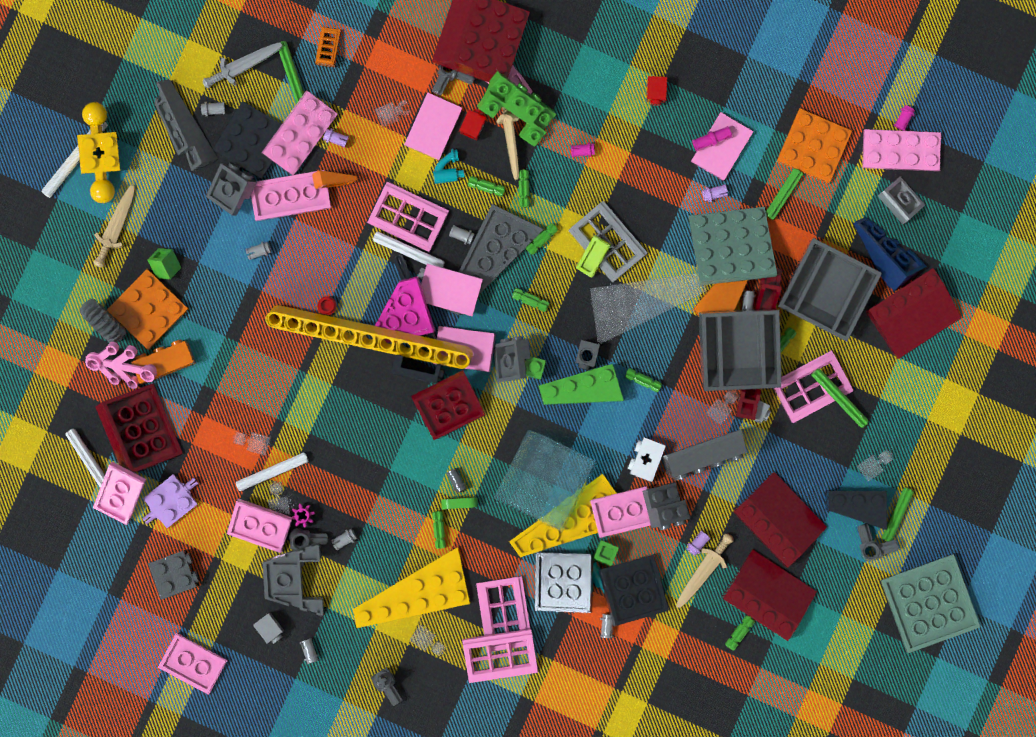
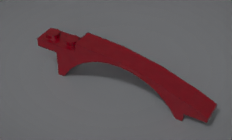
[736,268,782,420]

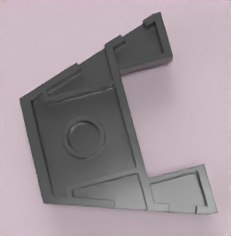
[263,543,324,616]

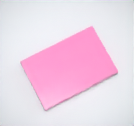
[404,93,462,160]
[691,112,753,181]
[421,263,483,316]
[433,326,496,372]
[93,462,146,525]
[590,486,651,538]
[227,498,293,553]
[158,633,228,695]

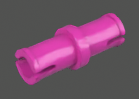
[692,126,732,151]

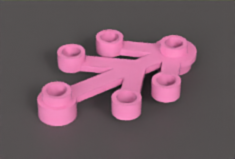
[86,342,157,389]

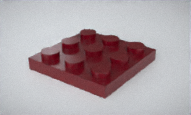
[411,370,485,440]

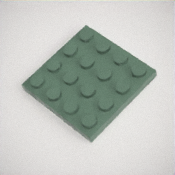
[689,207,777,286]
[880,554,980,653]

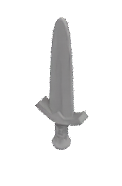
[203,43,283,88]

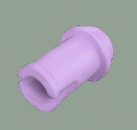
[323,128,349,148]
[702,184,728,202]
[687,531,710,556]

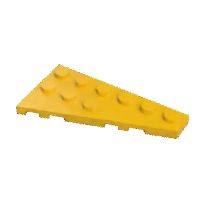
[509,474,617,557]
[353,547,470,628]

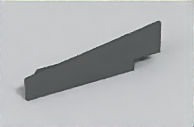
[155,79,218,171]

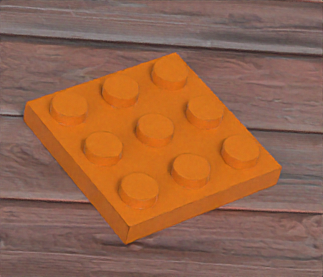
[777,108,852,184]
[107,269,189,350]

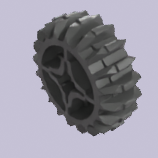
[79,298,126,343]

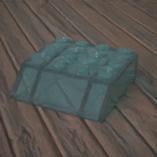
[494,430,597,532]

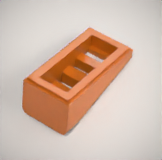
[315,27,341,68]
[312,170,357,189]

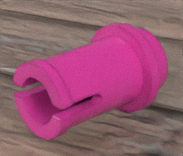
[894,105,915,131]
[571,142,595,157]

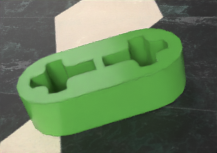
[441,497,478,509]

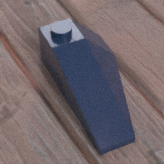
[854,217,927,291]

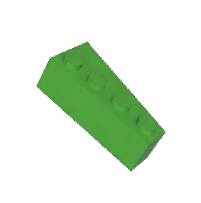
[538,364,624,405]

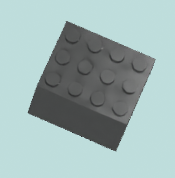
[778,238,882,342]
[699,309,781,391]
[662,430,747,481]

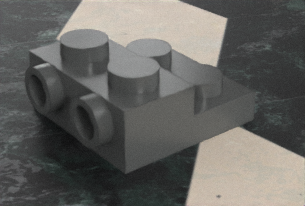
[206,162,257,216]
[494,336,530,383]
[642,482,690,530]
[148,550,199,600]

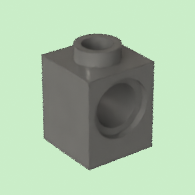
[575,340,600,370]

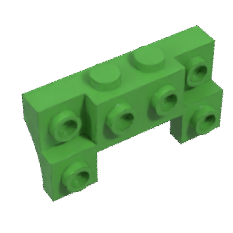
[477,71,556,147]

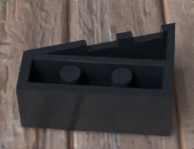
[825,491,887,530]

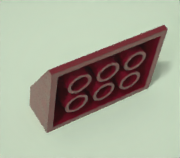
[866,268,962,359]
[95,383,183,474]
[732,472,827,568]
[721,549,817,641]

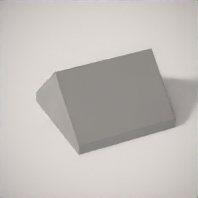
[878,177,925,224]

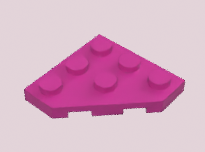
[375,276,435,343]

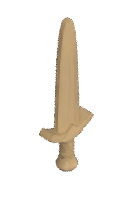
[496,107,519,180]
[94,185,135,267]
[676,534,733,608]

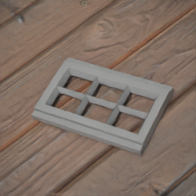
[568,201,647,283]

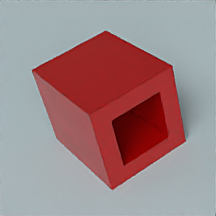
[646,76,667,106]
[459,109,486,141]

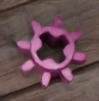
[292,504,315,528]

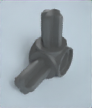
[432,65,475,95]
[857,524,899,562]
[289,528,328,566]
[371,667,402,706]

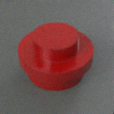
[317,296,337,316]

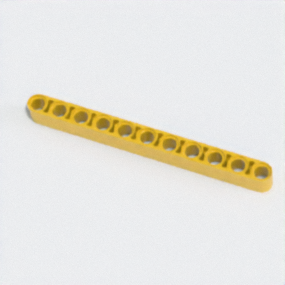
[266,305,473,369]

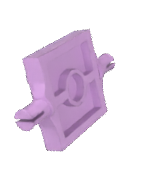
[142,474,199,528]

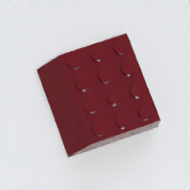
[432,0,530,83]

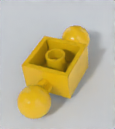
[77,102,120,203]

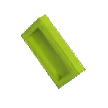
[576,235,612,278]

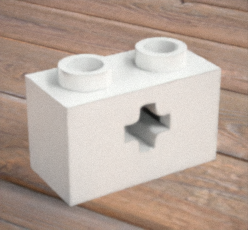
[628,438,665,482]

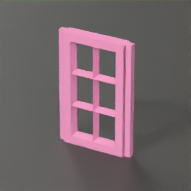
[367,182,449,252]
[773,351,853,423]
[476,576,530,652]
[462,629,538,683]

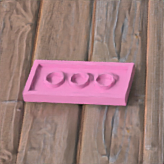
[262,91,337,175]
[862,129,941,171]
[251,170,331,221]

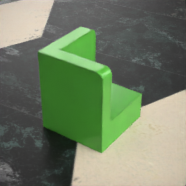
[148,248,181,279]
[593,540,619,566]

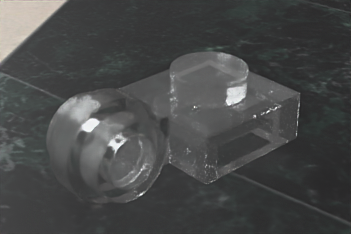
[706,390,739,425]
[232,432,271,456]
[857,450,894,482]
[268,481,291,516]
[409,624,446,657]

